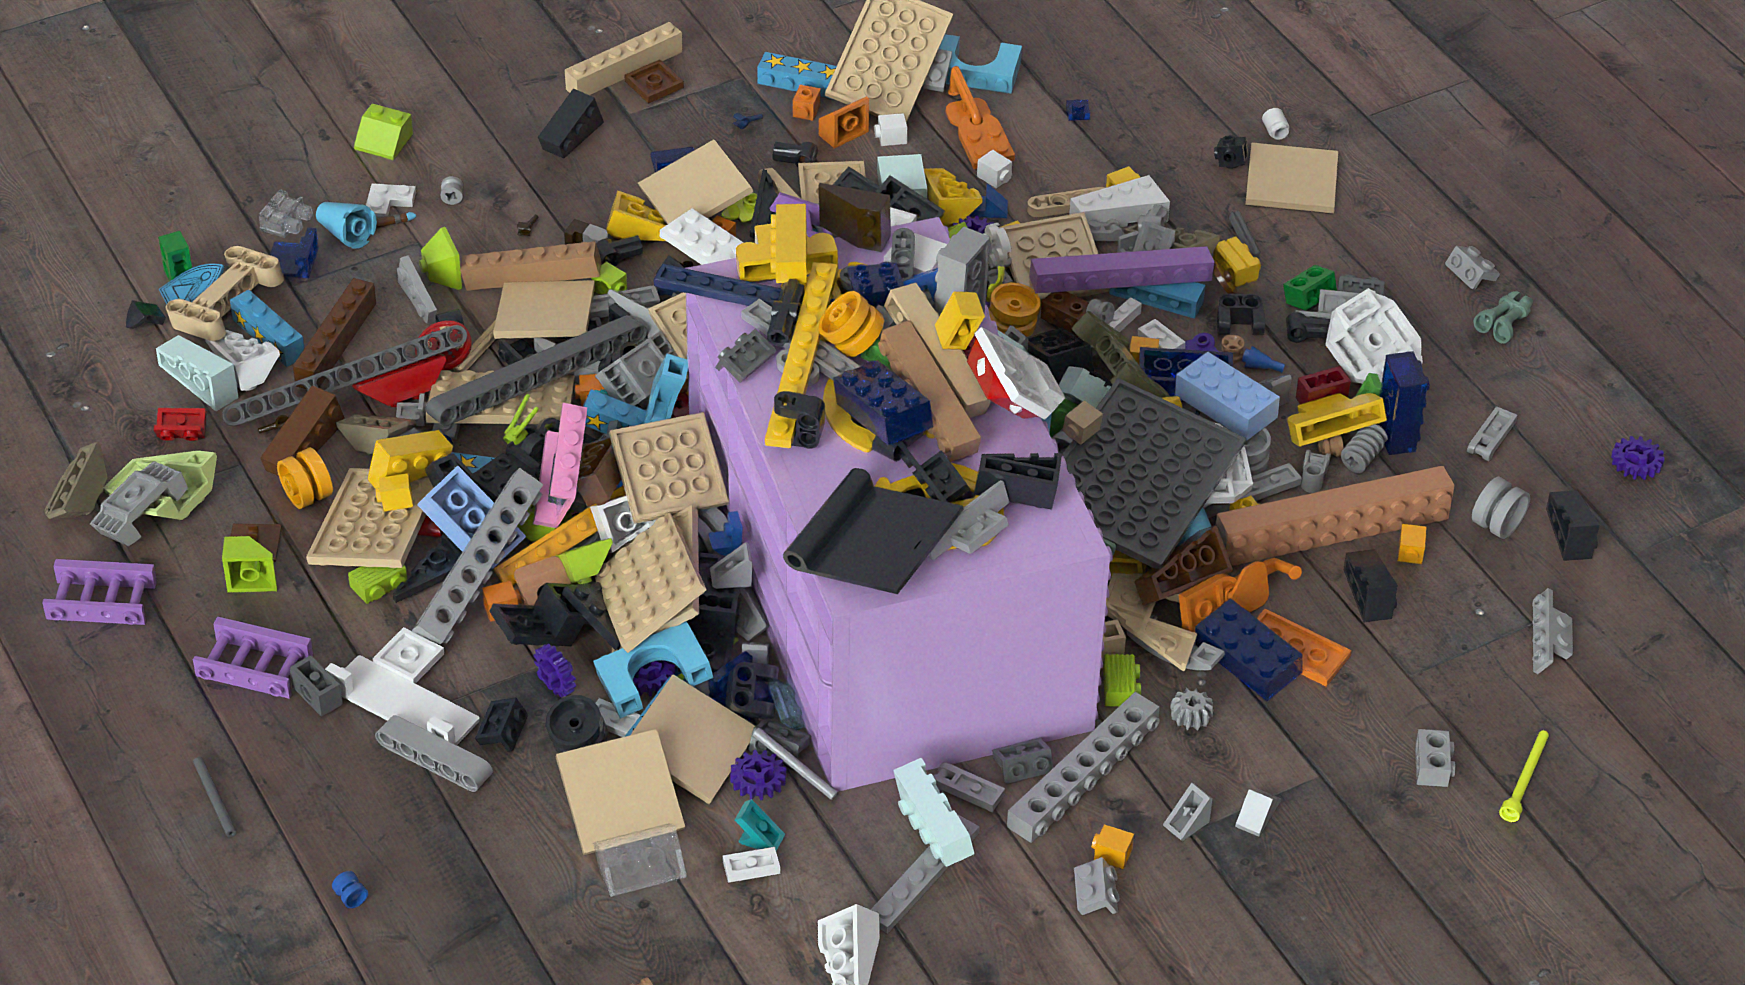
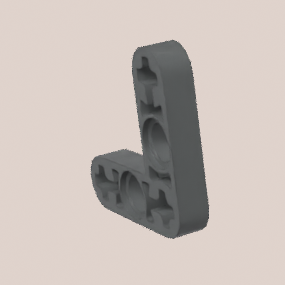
[840,228,915,292]

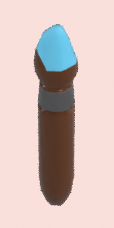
[376,212,416,228]

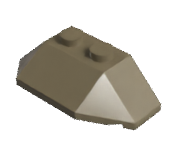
[336,414,416,455]
[44,442,108,519]

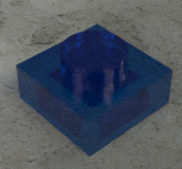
[1066,99,1090,121]

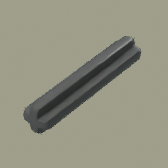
[1229,211,1261,259]

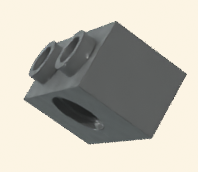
[290,655,343,717]

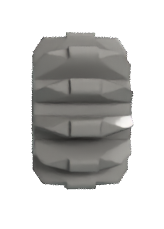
[1170,688,1214,731]

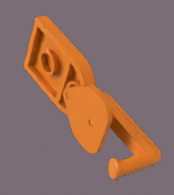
[946,66,1015,169]
[1179,558,1302,638]

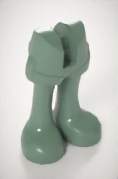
[1473,290,1533,343]

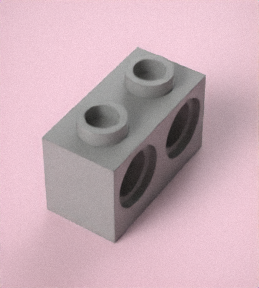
[1415,729,1455,787]

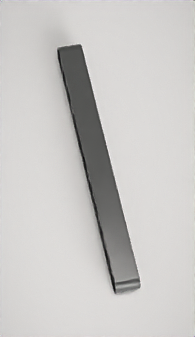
[426,315,647,426]
[222,325,467,426]

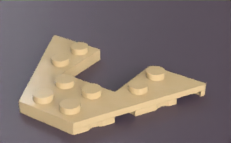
[1106,573,1197,671]

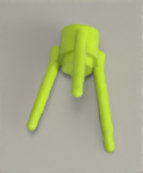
[503,394,552,445]

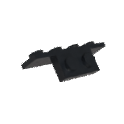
[898,441,970,503]

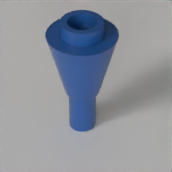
[1242,346,1285,373]

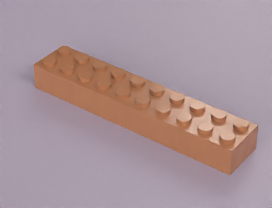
[1216,466,1455,566]

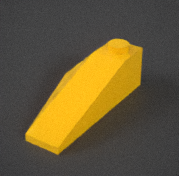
[606,190,667,241]

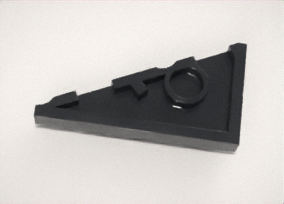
[750,169,778,238]
[393,534,462,603]
[562,582,621,650]

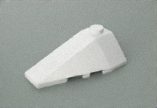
[205,330,280,391]
[818,904,880,985]

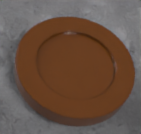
[1213,260,1238,294]

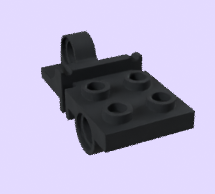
[469,433,545,505]

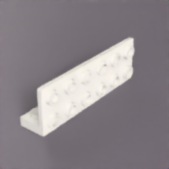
[325,655,480,745]

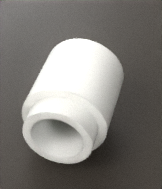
[1262,108,1289,140]

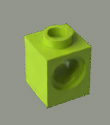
[591,262,627,295]

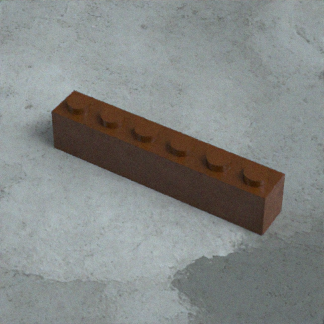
[293,278,376,389]

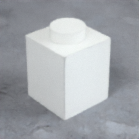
[874,113,907,146]
[977,150,1012,188]

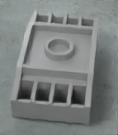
[595,331,677,406]
[90,461,188,546]

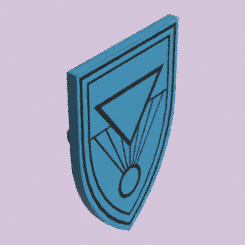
[159,264,224,304]

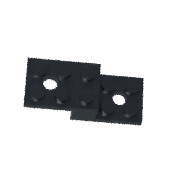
[833,166,945,221]
[1027,327,1113,405]
[678,552,741,677]
[489,583,591,647]

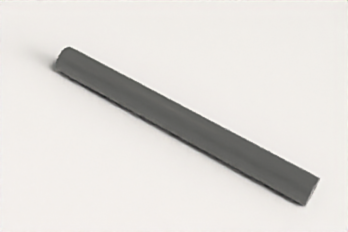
[193,757,237,837]

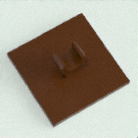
[230,523,282,562]

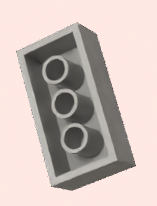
[934,227,990,316]

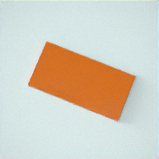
[1239,609,1352,687]

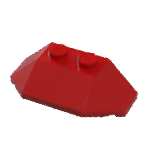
[352,354,446,407]

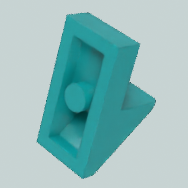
[734,799,785,851]

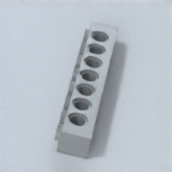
[412,468,544,645]
[1007,692,1160,843]

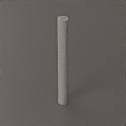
[753,728,838,800]

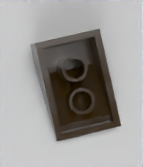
[818,183,891,252]

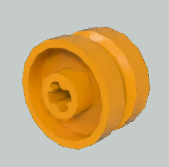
[989,282,1040,337]
[818,291,884,357]
[277,447,333,509]

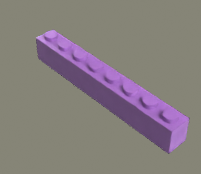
[1029,246,1214,294]

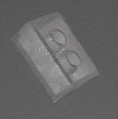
[593,823,687,897]

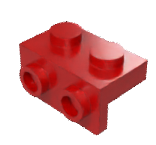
[154,408,207,441]

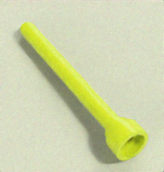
[1499,730,1549,822]

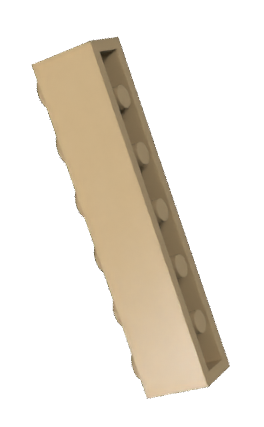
[565,22,682,95]
[884,283,991,418]

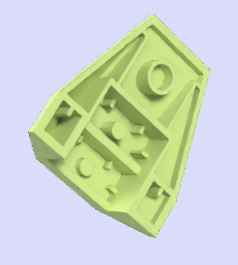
[103,451,217,520]

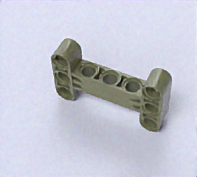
[1072,311,1170,398]

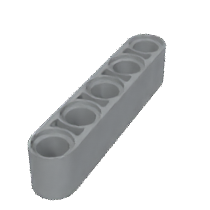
[375,715,493,792]

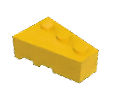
[368,430,453,488]

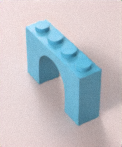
[939,34,1022,94]
[644,354,688,424]
[593,621,713,719]

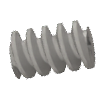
[1341,424,1388,473]

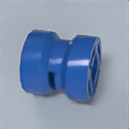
[332,871,368,908]

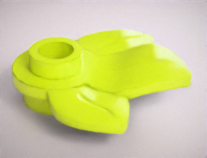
[722,193,757,222]
[986,266,1005,302]

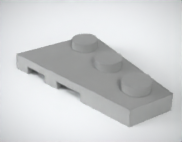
[397,255,437,324]

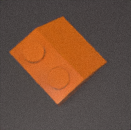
[819,96,869,149]

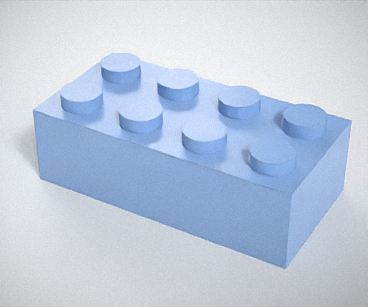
[1175,352,1280,441]
[417,466,526,571]

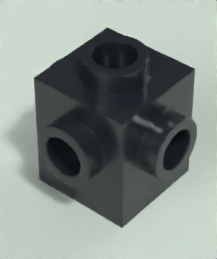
[1214,135,1249,169]

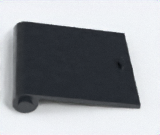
[783,468,964,594]

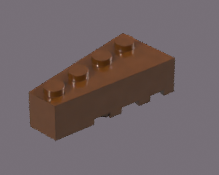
[260,385,345,476]
[577,436,622,507]
[1134,525,1233,605]

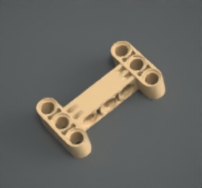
[166,246,284,341]

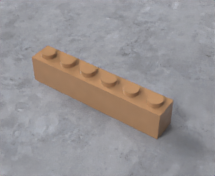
[460,241,601,291]
[878,321,981,462]

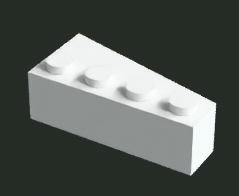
[1069,175,1170,227]
[590,495,657,553]

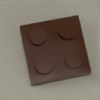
[624,60,684,104]

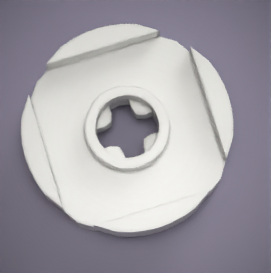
[983,223,1012,268]

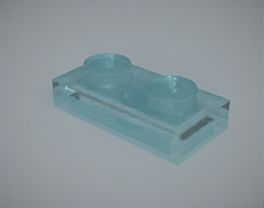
[768,680,805,731]

